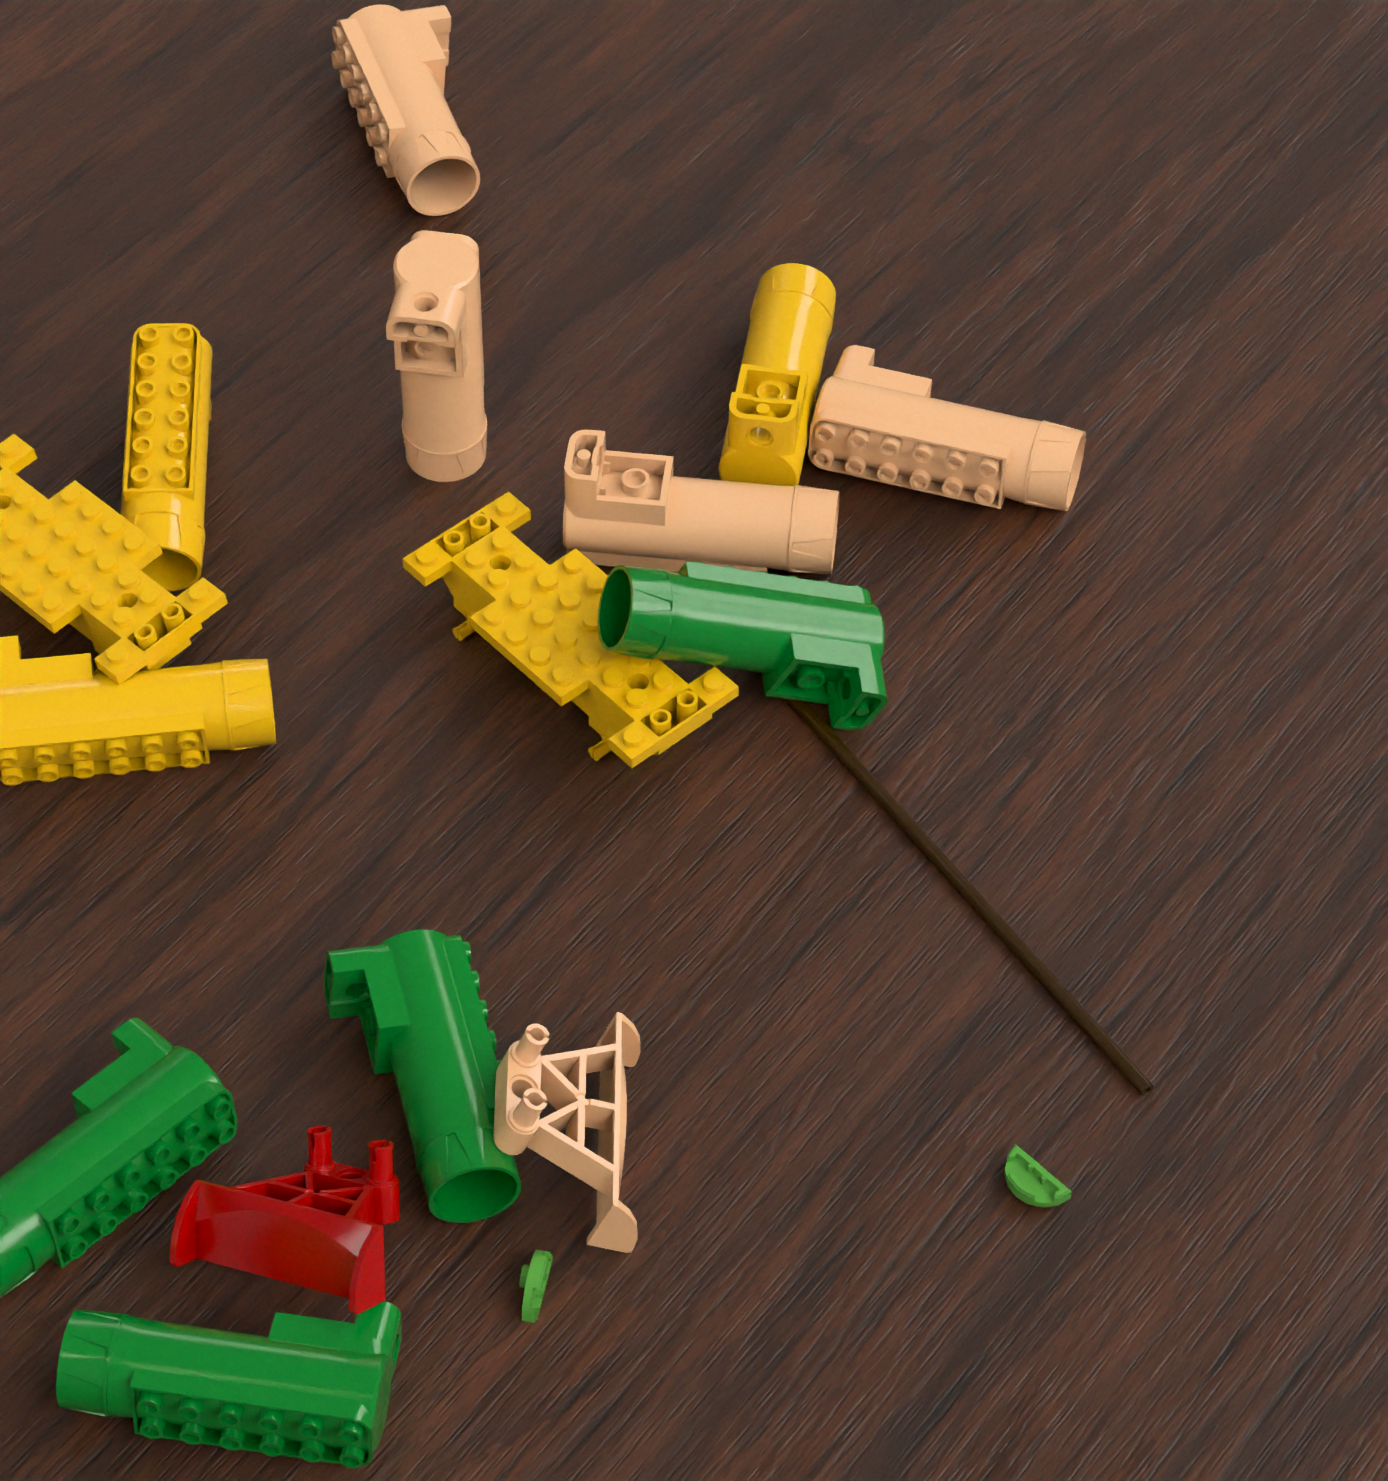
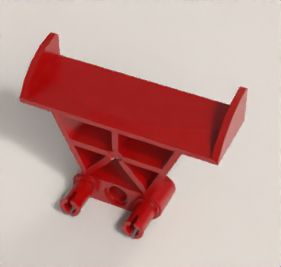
[170,1126,400,1314]

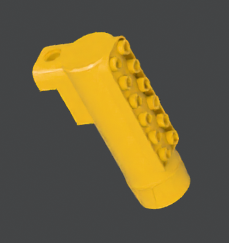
[718,263,836,486]
[120,323,213,592]
[0,636,276,786]

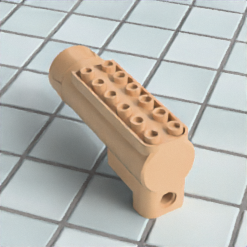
[331,5,480,216]
[386,230,487,482]
[808,345,1086,511]
[563,430,839,574]

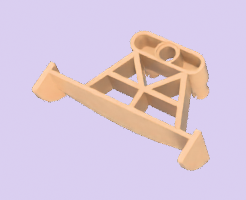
[493,1012,641,1253]

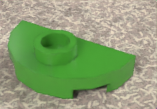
[1004,1145,1072,1208]
[519,1249,553,1323]

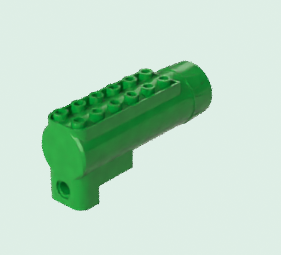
[597,561,888,730]
[323,929,521,1223]
[0,1018,237,1298]
[56,1301,402,1468]

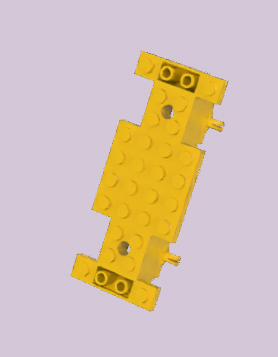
[0,434,228,685]
[403,491,739,768]

